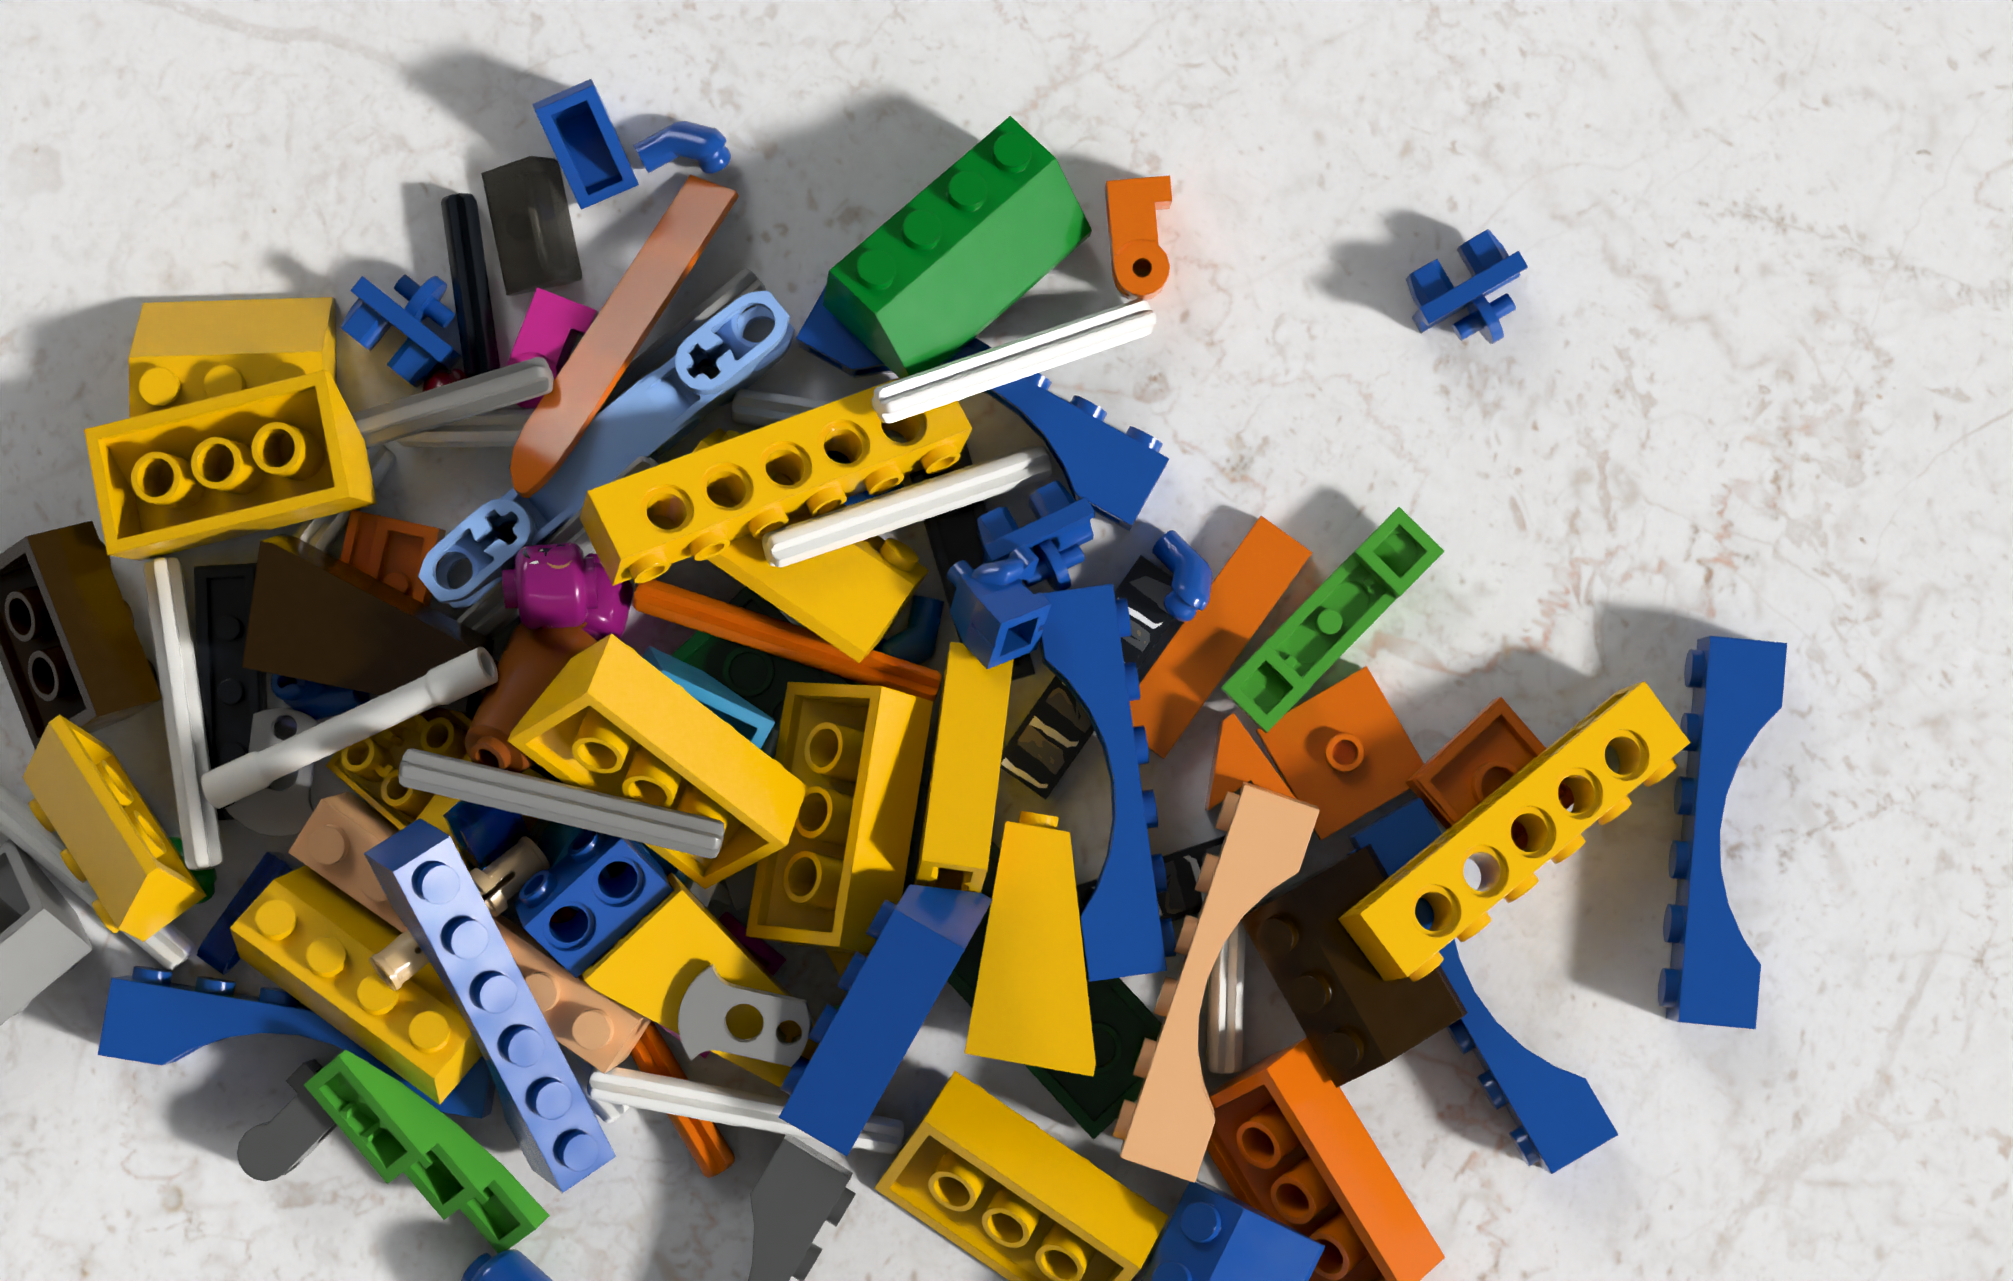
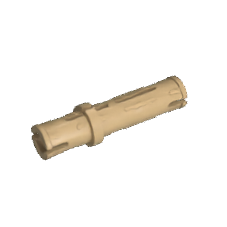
[369,836,550,991]

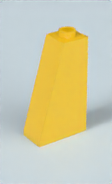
[914,642,1014,893]
[964,811,1096,1077]
[582,872,819,1088]

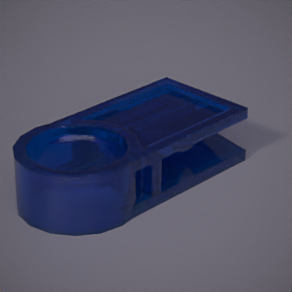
[443,800,533,885]
[196,851,301,975]

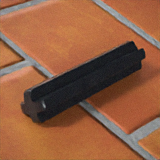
[441,193,500,378]

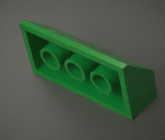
[823,116,1092,379]

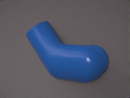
[271,674,370,720]

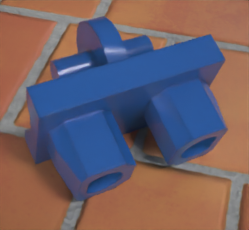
[1406,229,1528,344]
[340,274,461,388]
[977,480,1095,591]

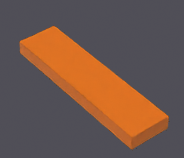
[1129,516,1313,759]

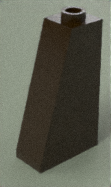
[242,534,498,713]

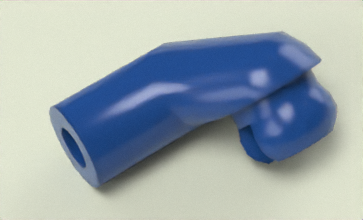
[633,121,731,174]
[1152,530,1212,622]
[873,595,944,665]

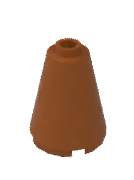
[465,622,597,773]

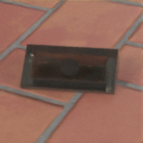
[481,156,582,296]

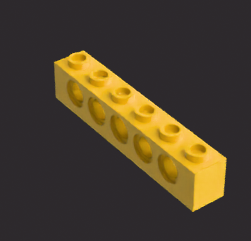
[580,378,973,586]
[1338,681,1691,982]

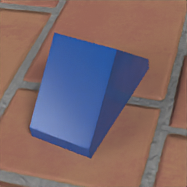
[532,79,639,210]

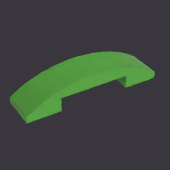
[1220,507,1445,733]

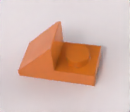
[1205,713,1296,811]

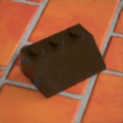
[0,521,162,750]
[1240,844,1468,1088]

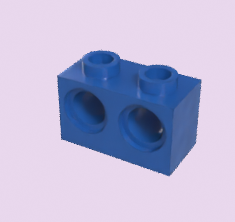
[513,829,674,978]

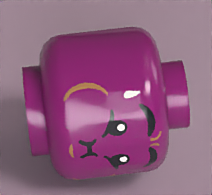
[502,542,598,630]

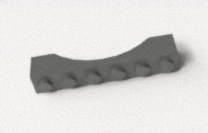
[748,1136,856,1281]

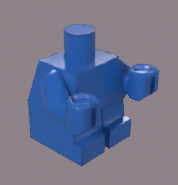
[947,545,1051,669]

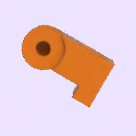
[1105,175,1172,300]

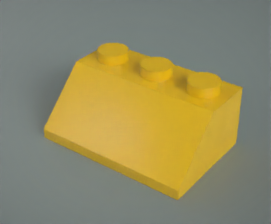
[128,297,337,418]
[22,714,207,942]

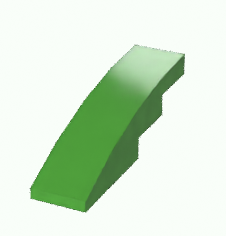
[303,1049,550,1253]

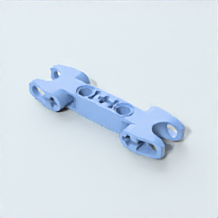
[418,290,795,609]

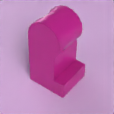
[507,287,599,409]

